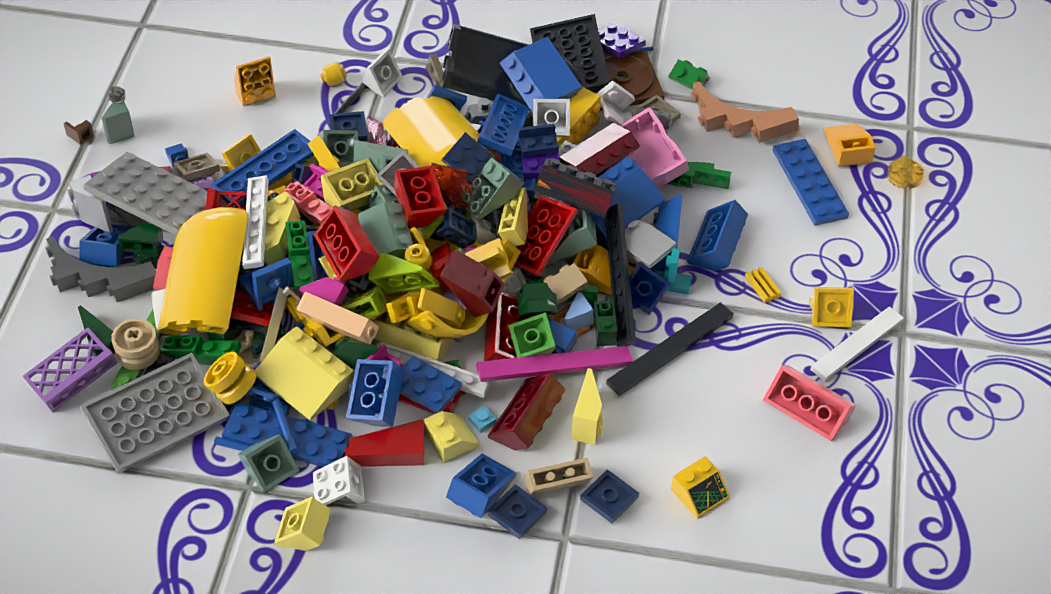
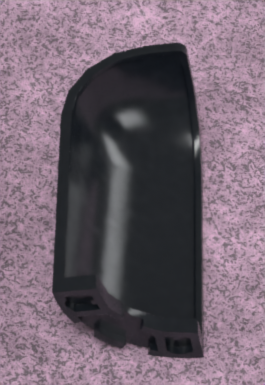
[442,23,580,111]

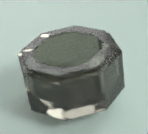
[107,86,126,104]

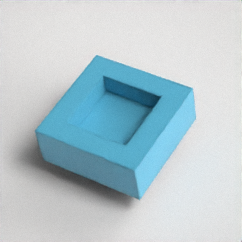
[468,405,497,433]

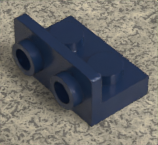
[518,124,559,157]
[436,207,476,249]

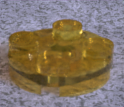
[887,156,924,189]

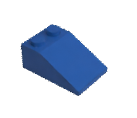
[79,224,134,267]
[446,453,517,518]

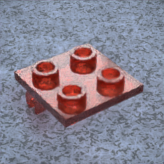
[431,163,473,209]

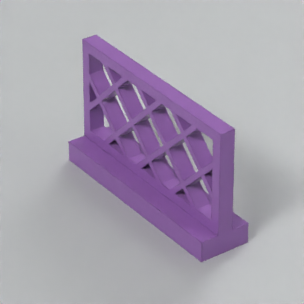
[23,328,118,413]

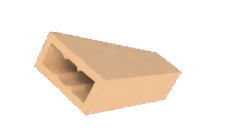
[296,292,379,344]

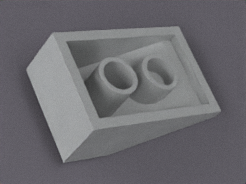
[67,175,113,233]
[625,220,678,268]

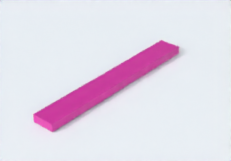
[476,346,633,382]

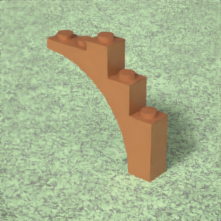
[691,81,799,143]

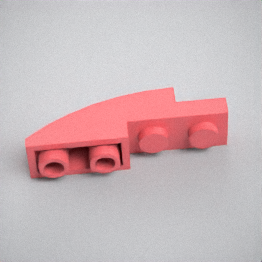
[282,181,333,226]

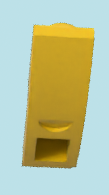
[386,286,443,323]

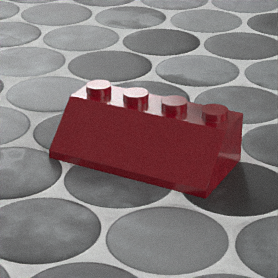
[559,123,640,177]
[487,373,566,450]

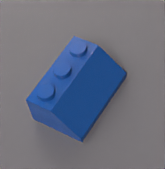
[346,359,404,427]

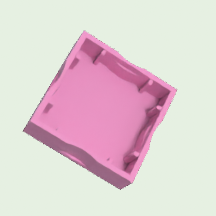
[607,107,689,188]

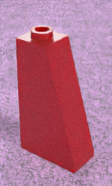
[345,420,424,467]

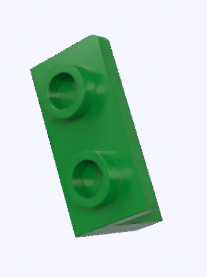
[668,59,710,90]

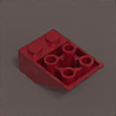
[440,249,505,317]

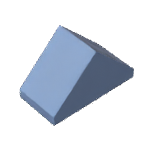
[564,292,594,331]

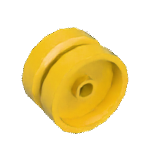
[203,352,256,404]

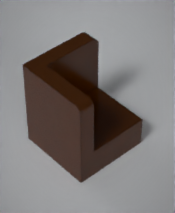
[63,120,94,145]

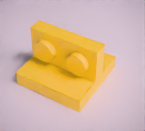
[220,134,261,173]
[465,238,513,279]
[809,287,854,327]

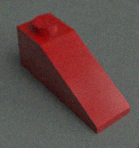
[430,243,452,292]

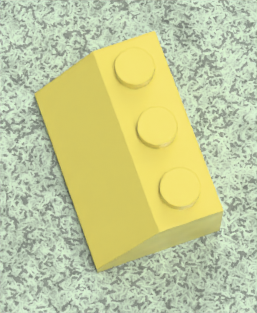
[321,158,384,210]

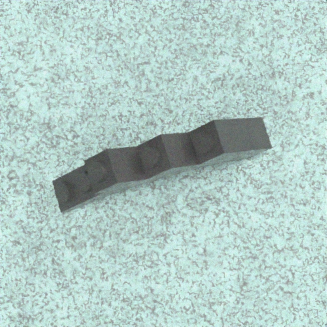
[45,236,156,302]

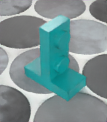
[651,248,692,295]

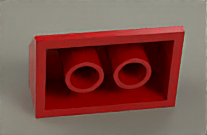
[394,166,446,229]

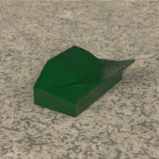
[517,283,558,317]

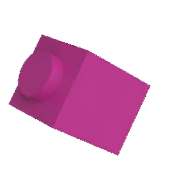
[299,277,349,307]

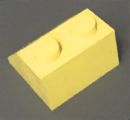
[424,411,480,463]
[274,497,331,551]

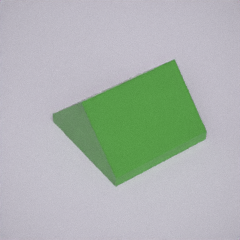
[509,313,556,358]

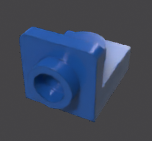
[165,143,189,167]

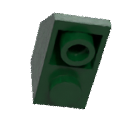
[594,301,617,346]

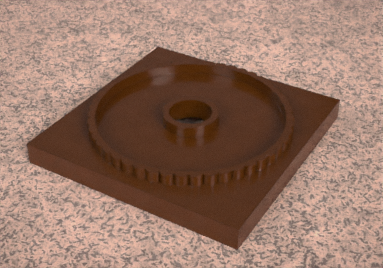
[592,50,665,110]

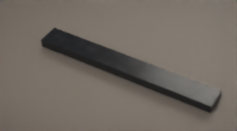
[605,203,636,347]
[606,302,734,396]

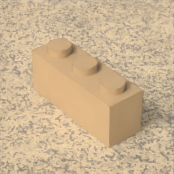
[543,263,587,305]
[524,457,593,496]

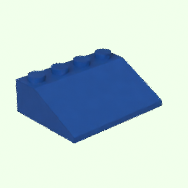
[500,37,583,113]
[573,156,666,240]

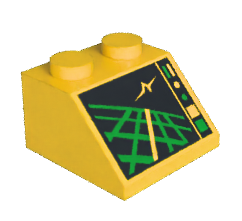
[671,456,730,519]

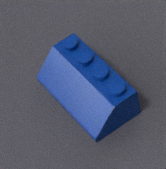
[651,195,682,273]
[687,200,748,271]

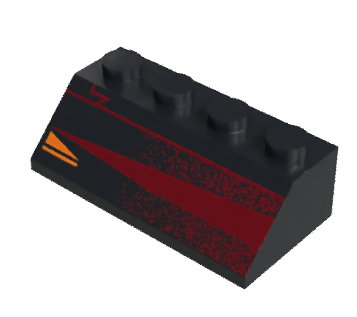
[533,158,617,218]

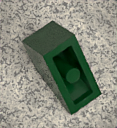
[118,223,163,254]
[333,337,381,369]

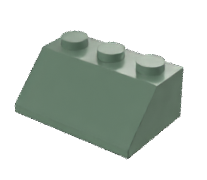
[358,202,413,261]

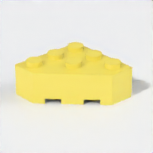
[264,191,301,266]

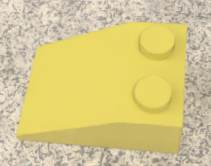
[571,368,605,445]

